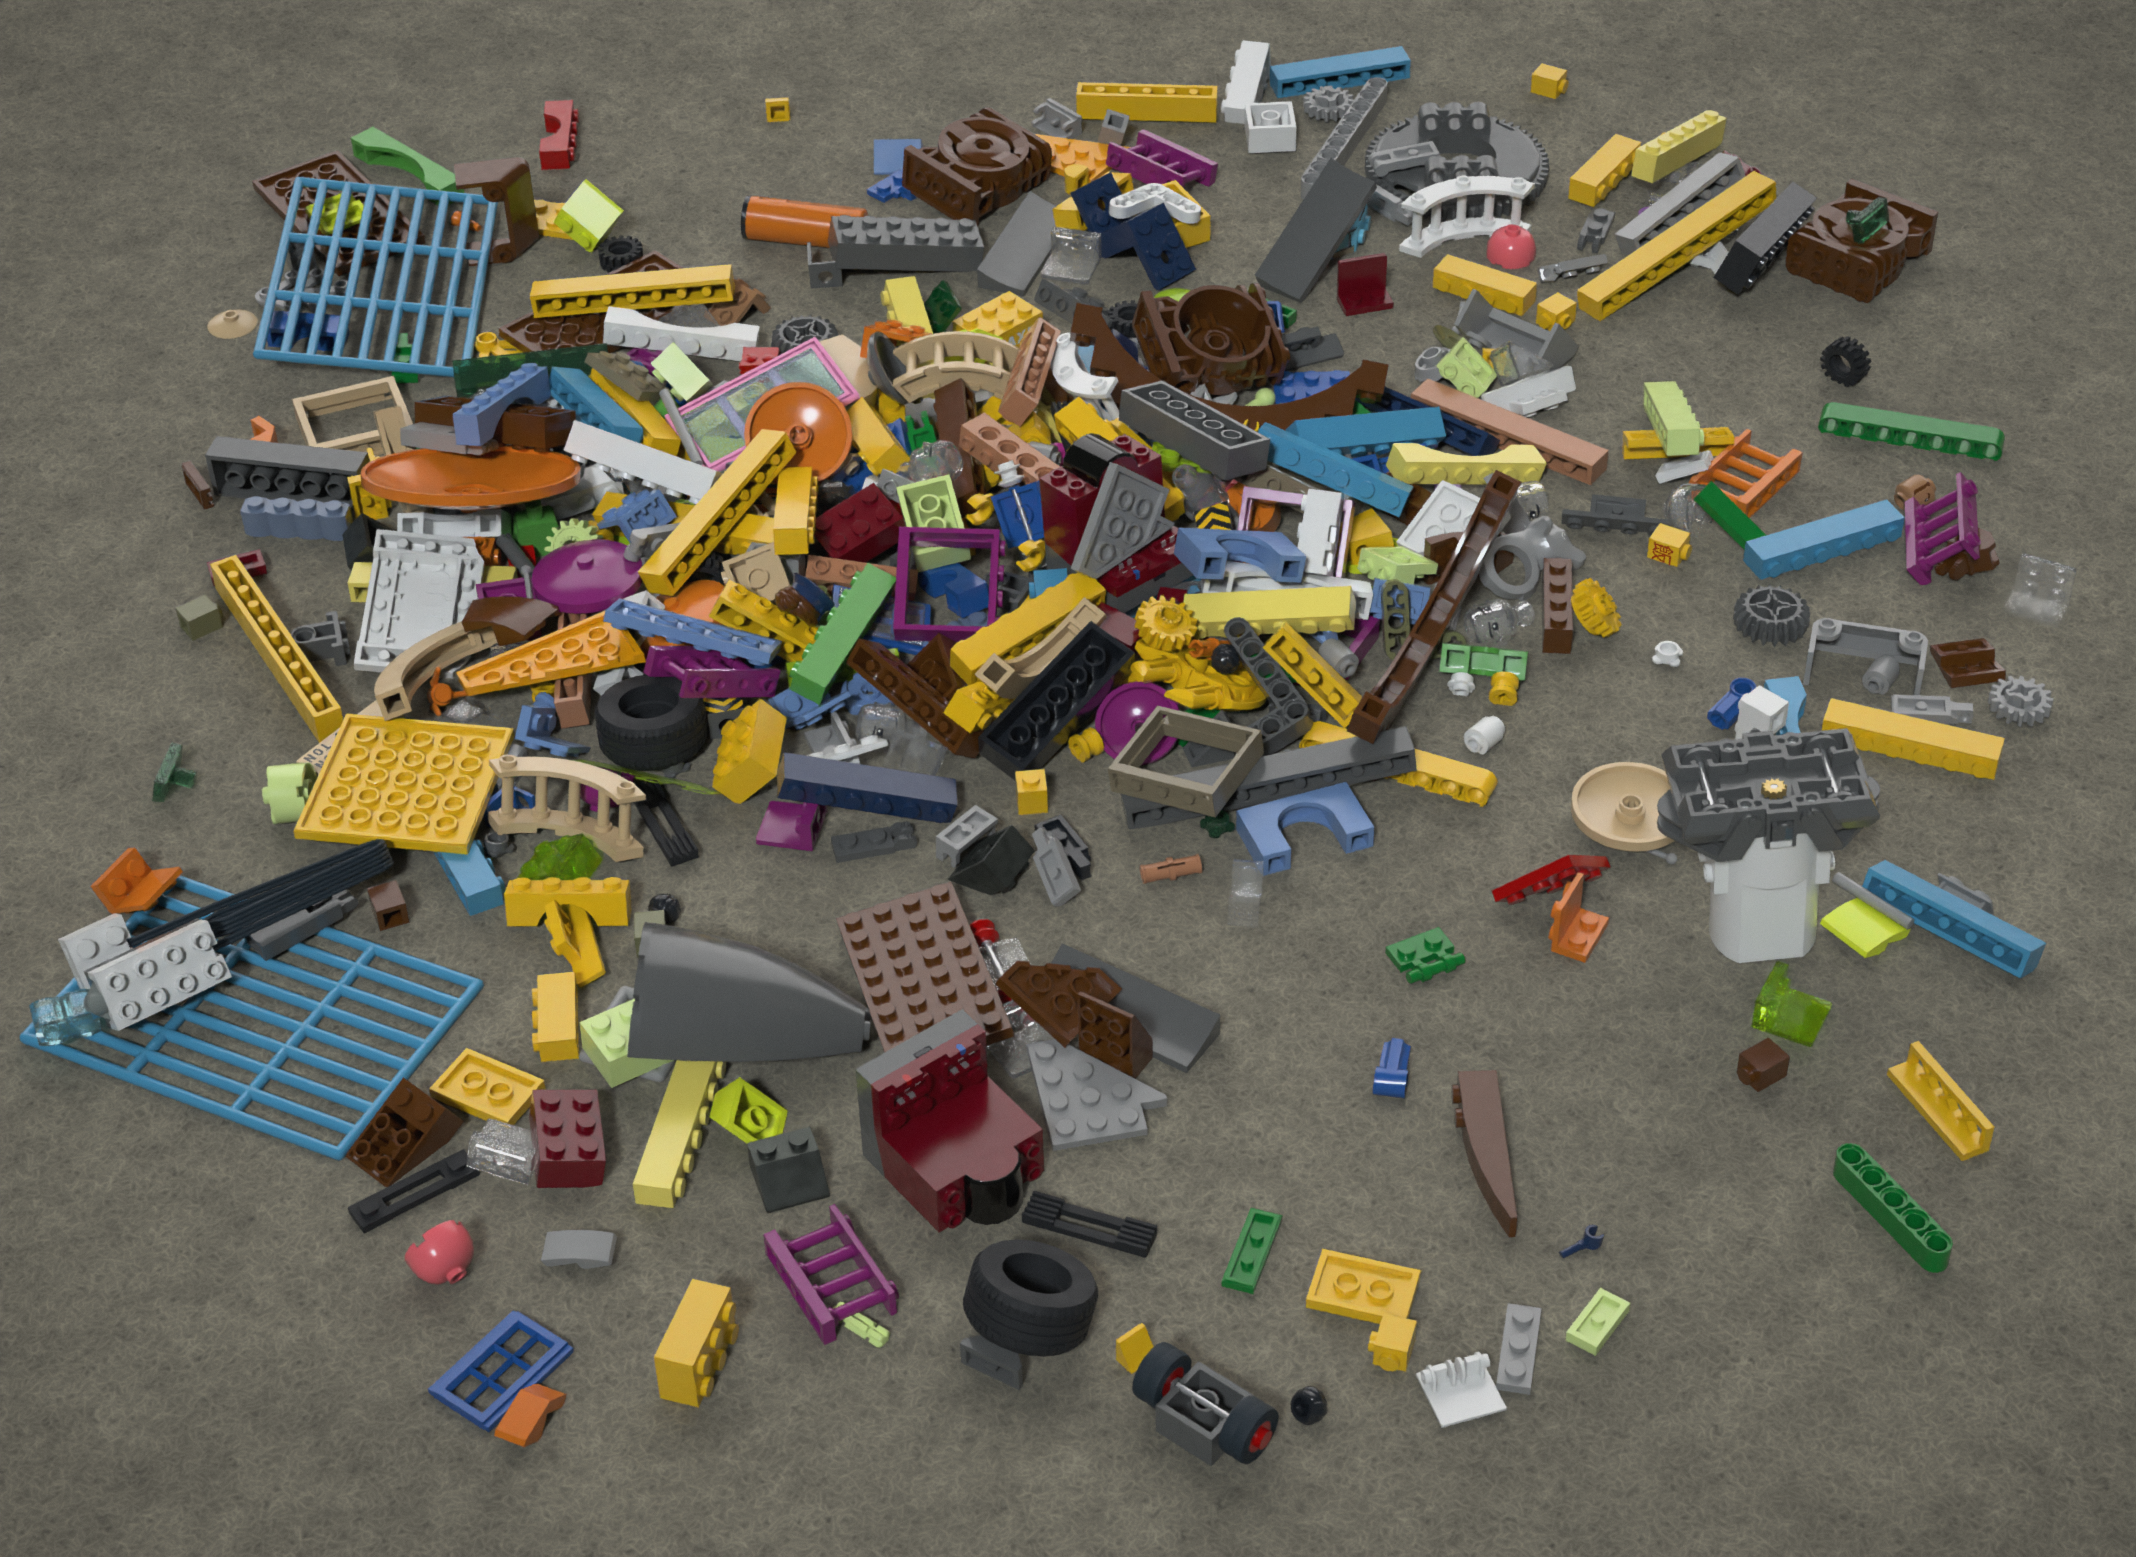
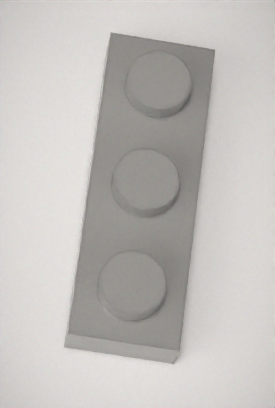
[1496,1303,1542,1395]

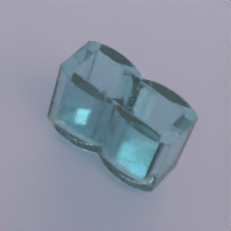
[29,989,102,1046]

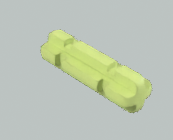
[833,1302,890,1348]

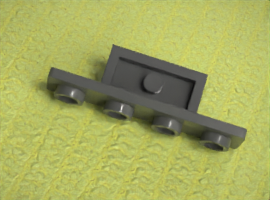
[1034,278,1113,329]
[1282,326,1344,371]
[1561,494,1672,536]

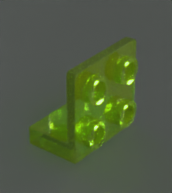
[517,833,603,880]
[1751,961,1832,1047]

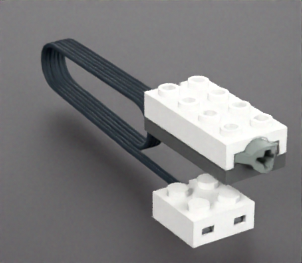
[58,839,394,1031]

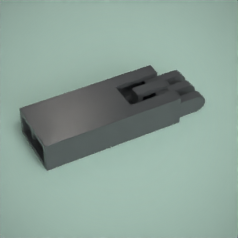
[242,883,358,961]

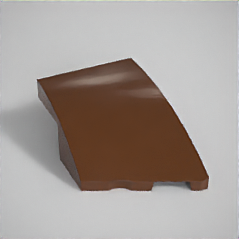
[462,596,561,646]

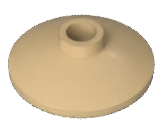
[207,309,258,339]

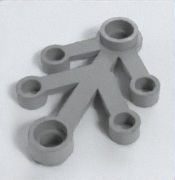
[255,268,348,312]

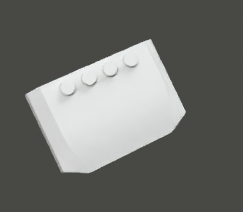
[354,529,484,679]

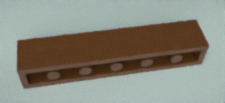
[933,378,986,518]

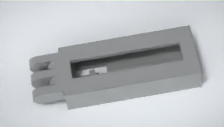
[400,422,499,455]

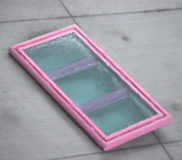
[664,337,860,472]

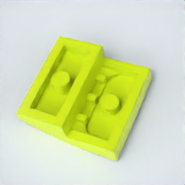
[305,193,364,236]
[1820,898,1911,958]

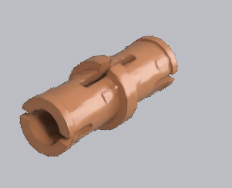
[1139,854,1202,884]

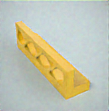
[1622,427,1735,459]
[1887,1041,1994,1161]

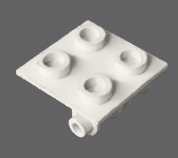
[1416,1352,1507,1428]

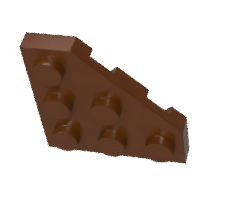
[995,960,1122,1048]

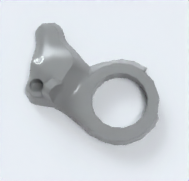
[1479,516,1586,602]

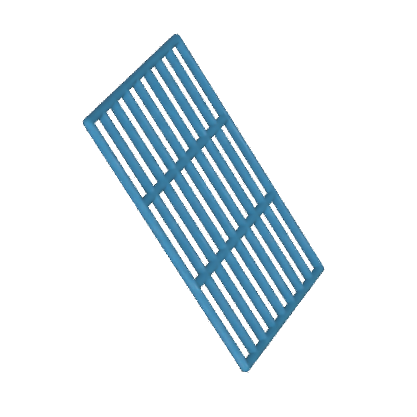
[253,177,498,378]
[19,875,484,1160]

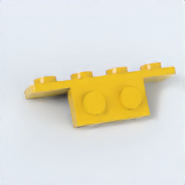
[544,900,606,987]

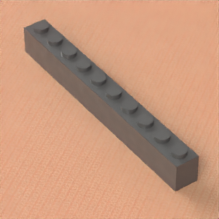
[1120,726,1416,829]

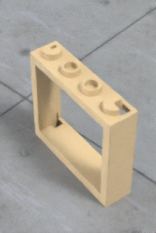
[292,376,413,456]

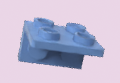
[597,489,677,543]
[1370,578,1431,625]
[768,687,851,730]
[515,705,590,757]

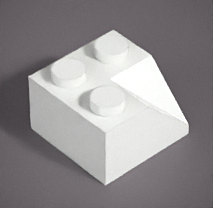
[1245,101,1296,153]

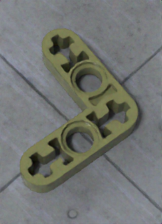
[1381,579,1466,660]

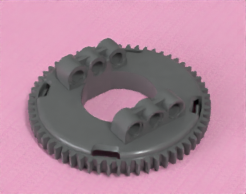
[1365,102,1549,222]

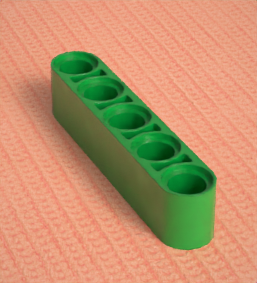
[1833,1143,1953,1273]

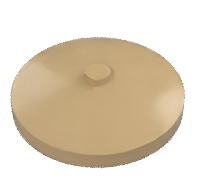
[1571,762,1675,852]

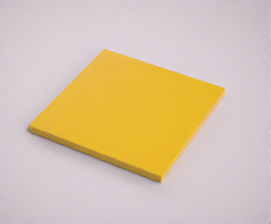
[293,714,515,855]

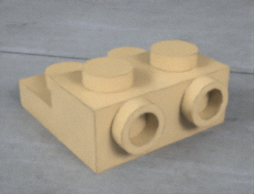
[721,542,791,603]

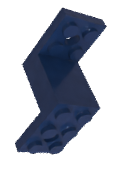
[1070,172,1196,290]

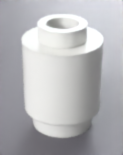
[1464,716,1505,755]

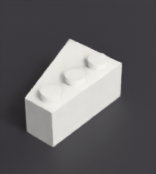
[1297,489,1345,576]

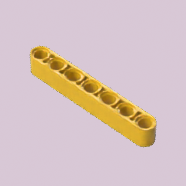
[1299,721,1498,807]

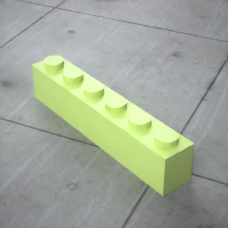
[1643,381,1704,456]

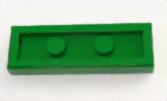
[1694,481,1766,550]
[1221,1208,1282,1294]

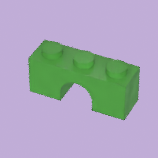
[1439,642,1529,681]

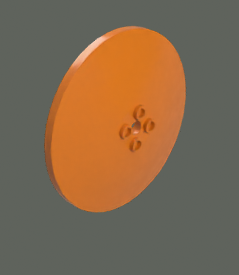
[361,445,581,513]

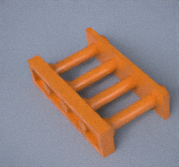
[1688,429,1802,518]

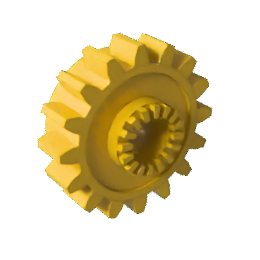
[1571,578,1622,638]
[1134,595,1198,651]

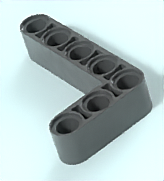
[1224,617,1313,757]

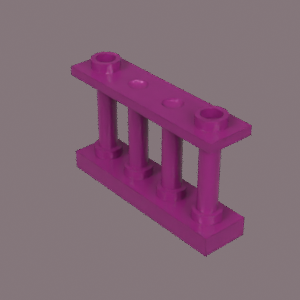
[1106,129,1218,188]
[1904,472,1981,585]
[644,646,781,698]
[763,1204,899,1345]

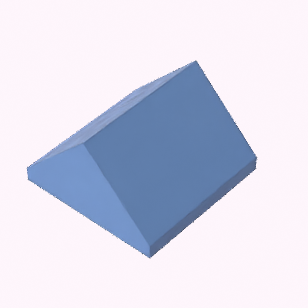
[874,139,923,175]

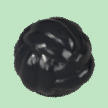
[1211,643,1240,675]
[648,894,681,924]
[1290,1386,1328,1426]

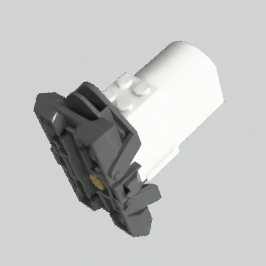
[1657,728,1880,963]

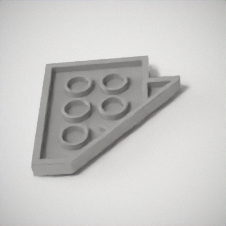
[1071,462,1174,579]
[1027,1039,1167,1151]

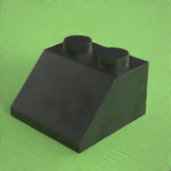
[342,513,395,571]
[948,825,1035,895]
[747,1127,830,1214]

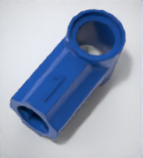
[1707,677,1756,730]
[1373,1038,1411,1099]

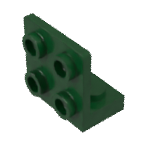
[924,280,962,334]

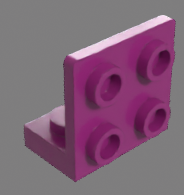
[756,801,827,851]

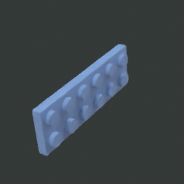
[603,598,782,666]

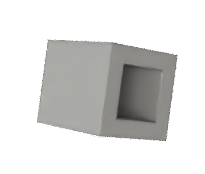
[1097,109,1130,146]

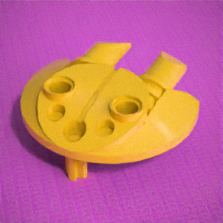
[1130,636,1267,711]

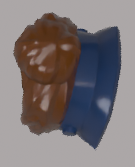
[775,573,835,626]

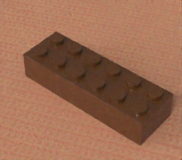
[415,396,576,452]

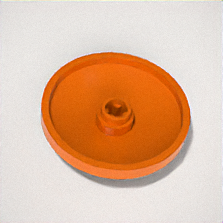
[744,382,852,485]
[640,580,724,659]

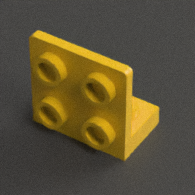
[347,447,392,520]

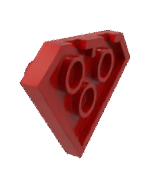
[1492,855,1611,905]

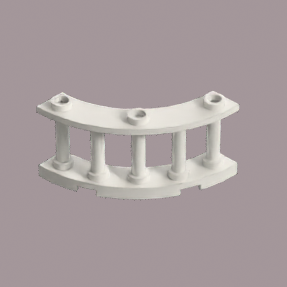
[1399,176,1535,258]
[1051,333,1139,435]

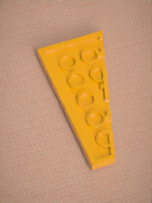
[1035,134,1130,183]
[456,611,646,696]

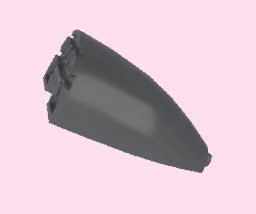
[627,922,871,1062]

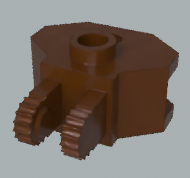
[1935,528,2000,580]

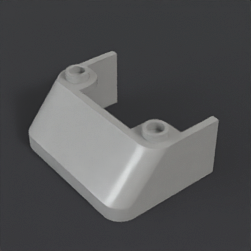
[1454,289,1579,375]
[1803,618,1928,695]

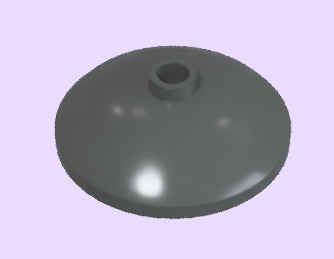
[867,331,913,405]

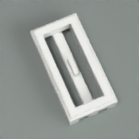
[1656,450,1714,484]

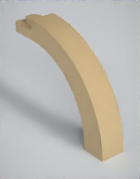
[373,405,434,514]
[974,597,1107,699]
[374,621,498,721]

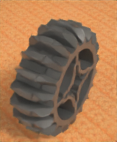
[771,314,839,355]
[1733,584,1810,648]

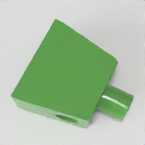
[513,500,560,557]

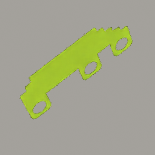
[571,759,721,795]

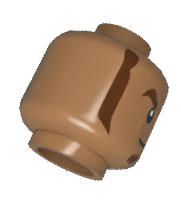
[1894,474,1936,511]

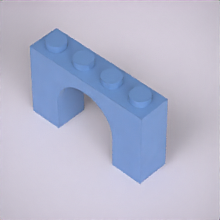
[1174,528,1306,583]
[1236,782,1374,876]

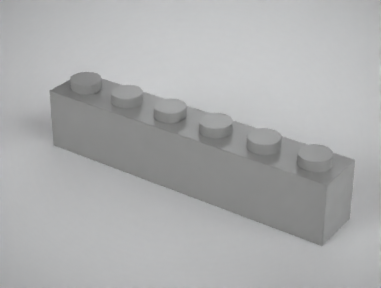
[1614,152,1745,256]

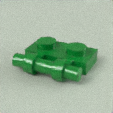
[1385,927,1465,984]

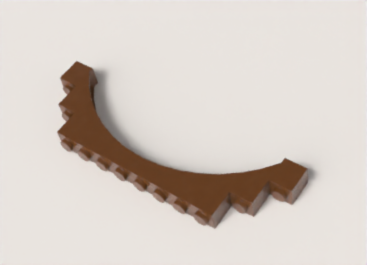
[1070,303,1389,431]
[1347,470,1521,744]

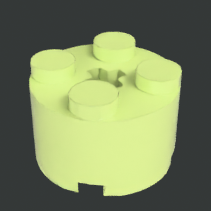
[262,762,318,824]

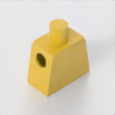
[1336,508,1394,565]

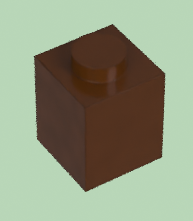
[367,880,410,931]
[1736,1038,1790,1092]

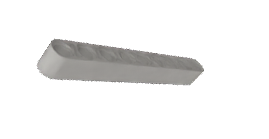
[1301,77,1388,200]

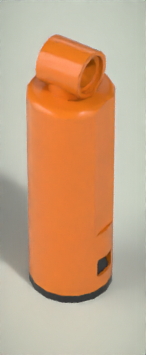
[741,195,868,248]

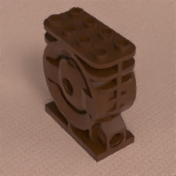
[902,107,1052,226]
[1786,178,1938,303]
[1132,283,1290,395]

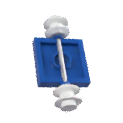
[991,460,1047,570]

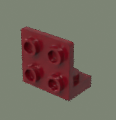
[1337,253,1394,316]

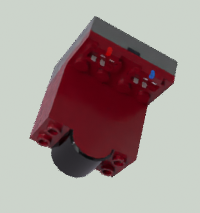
[1039,433,1193,613]
[855,1009,1044,1233]

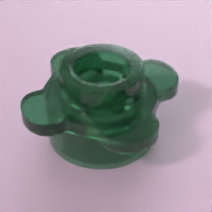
[1200,810,1235,838]

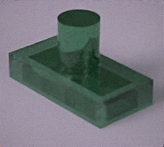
[1846,197,1889,243]
[152,742,197,802]

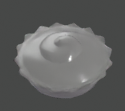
[1414,347,1450,383]

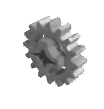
[1303,86,1354,122]
[1988,676,2054,727]

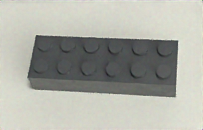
[828,215,984,272]
[1119,381,1270,481]
[205,436,369,511]

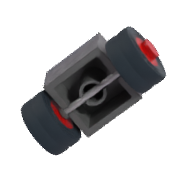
[1132,1342,1279,1466]

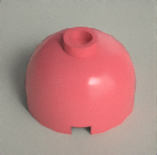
[1486,224,1536,269]
[405,1220,474,1284]

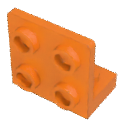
[860,319,932,359]
[90,847,183,914]
[1548,872,1609,963]

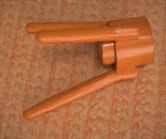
[427,667,468,716]

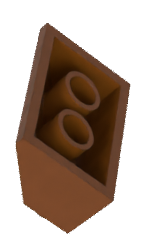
[907,633,968,701]

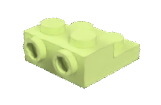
[1436,337,1498,398]
[1357,546,1438,584]

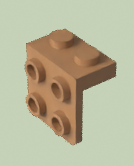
[696,278,771,326]

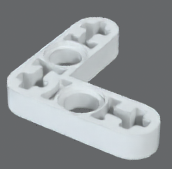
[1109,183,1201,224]

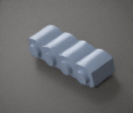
[240,496,353,541]

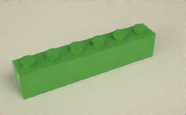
[789,563,896,705]

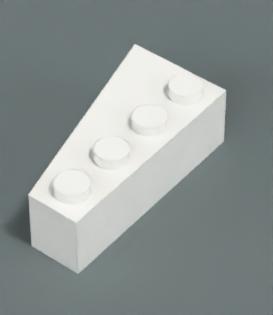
[1221,40,1271,124]

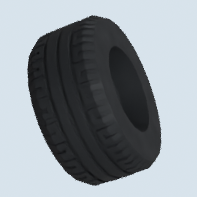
[595,675,708,771]
[963,1239,1098,1357]

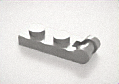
[1368,141,1440,177]
[623,523,680,562]

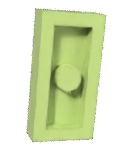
[1566,1288,1630,1356]

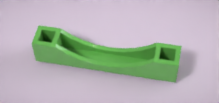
[351,127,464,205]

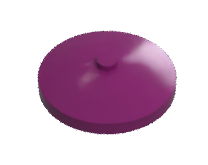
[532,539,643,614]

